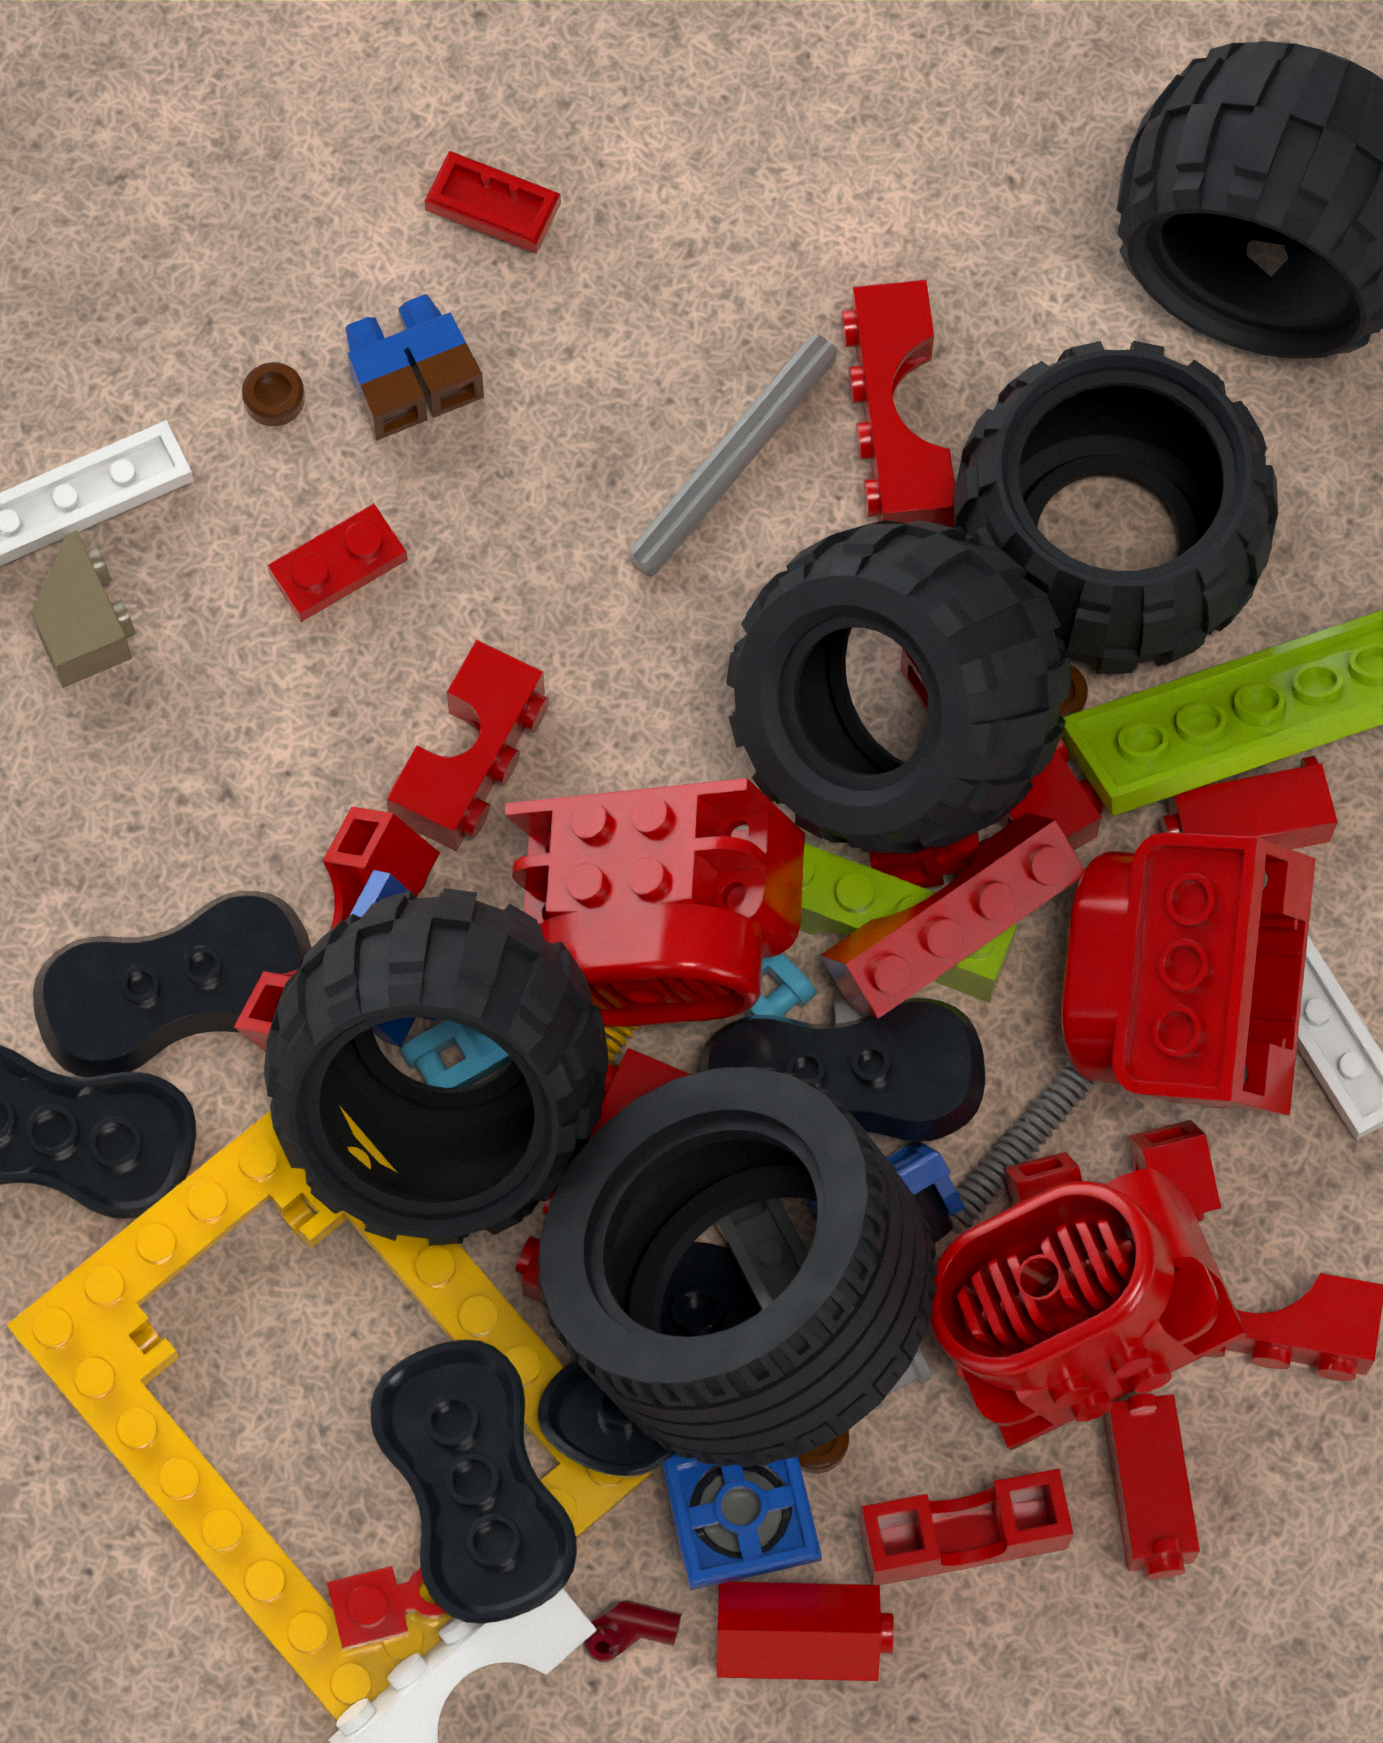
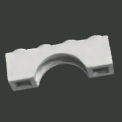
[328,1588,597,1743]

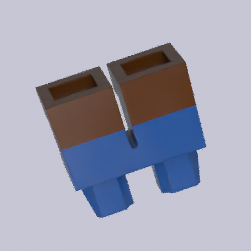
[346,294,484,441]

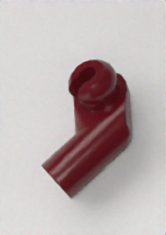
[584,1600,682,1662]

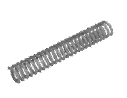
[947,1061,1099,1233]

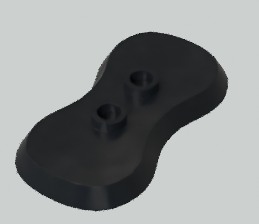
[33,891,312,1078]
[697,998,986,1142]
[0,1045,196,1219]
[538,1242,760,1478]
[371,1340,577,1624]

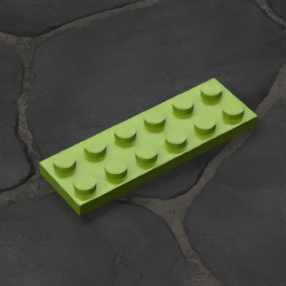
[1061,610,1383,817]

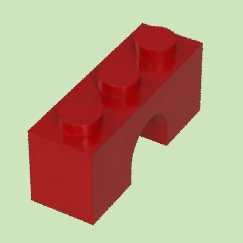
[386,639,550,852]
[1003,1120,1221,1223]
[859,1468,1074,1585]

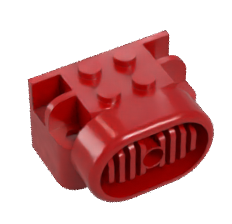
[505,778,805,1027]
[1061,832,1316,1116]
[930,1169,1247,1451]

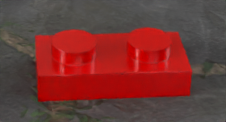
[267,503,408,622]

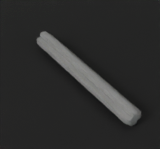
[629,334,837,576]

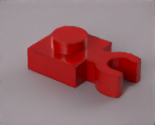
[869,832,980,888]
[327,1566,448,1651]

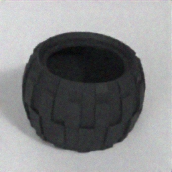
[1116,41,1383,359]
[953,341,1279,674]
[726,520,1071,854]
[264,888,609,1246]

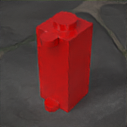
[1160,755,1338,849]
[1103,1393,1200,1579]
[717,1582,894,1681]

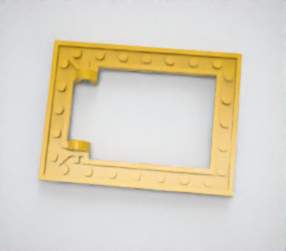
[6,1105,654,1722]

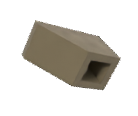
[32,531,136,688]

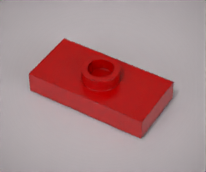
[424,150,561,254]

